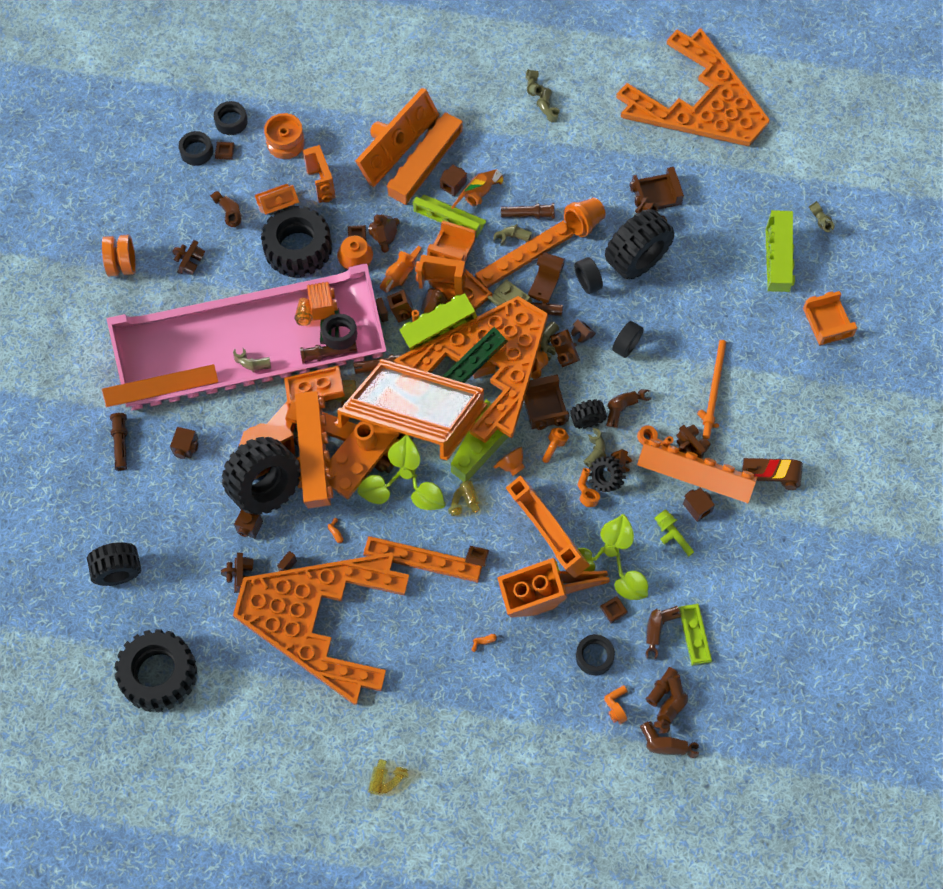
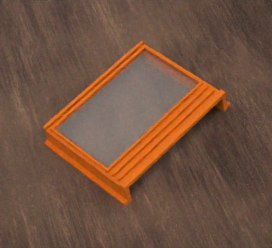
[335,359,487,461]

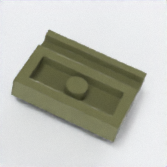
[488,279,532,306]

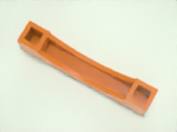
[506,475,590,578]

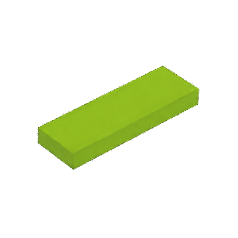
[679,603,712,666]

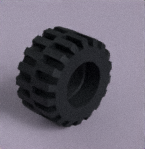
[87,542,141,586]

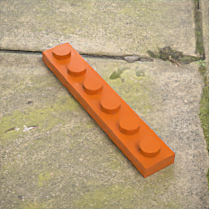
[475,221,574,288]

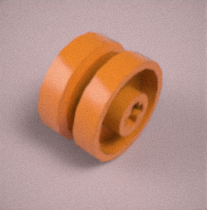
[264,113,305,159]
[102,234,136,277]

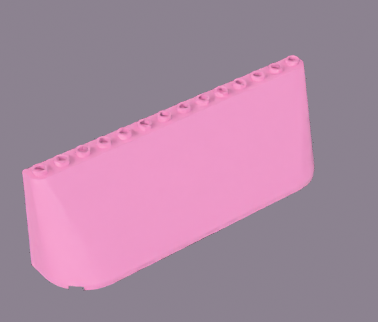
[106,264,386,411]

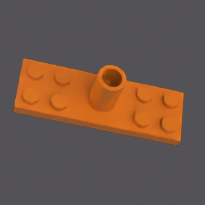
[355,88,439,187]
[327,388,418,500]

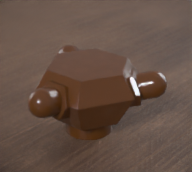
[369,214,400,253]
[421,288,448,314]

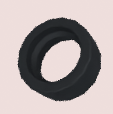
[213,101,248,135]
[178,131,213,166]
[574,257,603,294]
[321,314,357,350]
[612,321,644,358]
[575,634,615,676]

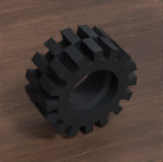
[570,399,607,429]
[589,456,626,492]

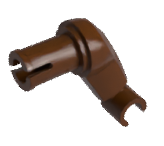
[210,191,242,227]
[606,389,651,428]
[645,605,681,660]
[654,675,688,733]
[640,721,699,759]

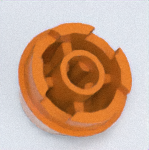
[337,236,373,270]

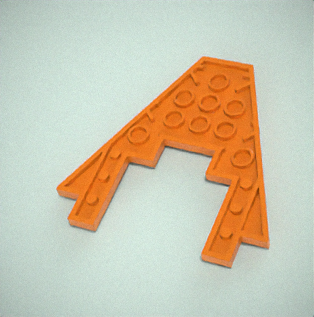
[616,28,770,146]
[394,296,548,443]
[233,552,409,706]

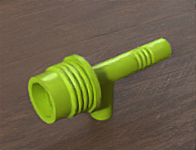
[654,509,694,557]

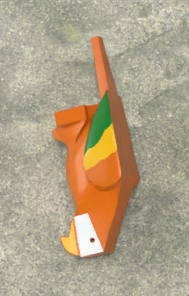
[451,169,503,209]
[380,246,422,293]

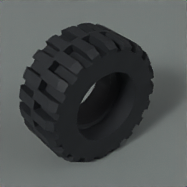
[261,206,332,277]
[605,209,675,280]
[222,437,301,515]
[114,629,197,712]

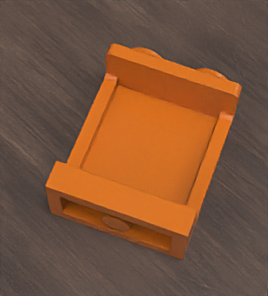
[303,145,336,203]
[255,184,299,215]
[427,221,476,262]
[415,254,465,295]
[803,291,857,346]

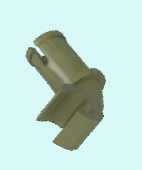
[525,69,544,96]
[536,88,560,123]
[808,201,835,232]
[493,224,532,246]
[540,322,560,361]
[233,348,271,373]
[583,428,606,467]

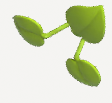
[357,435,446,510]
[578,514,648,600]

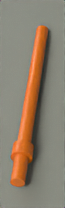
[702,340,727,439]

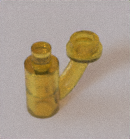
[448,481,480,517]
[368,759,409,796]

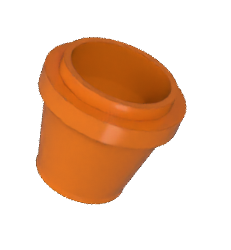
[564,198,606,237]

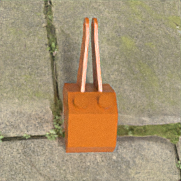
[239,401,296,480]
[497,558,610,617]

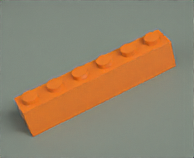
[387,112,463,205]
[295,390,333,509]
[637,439,757,503]

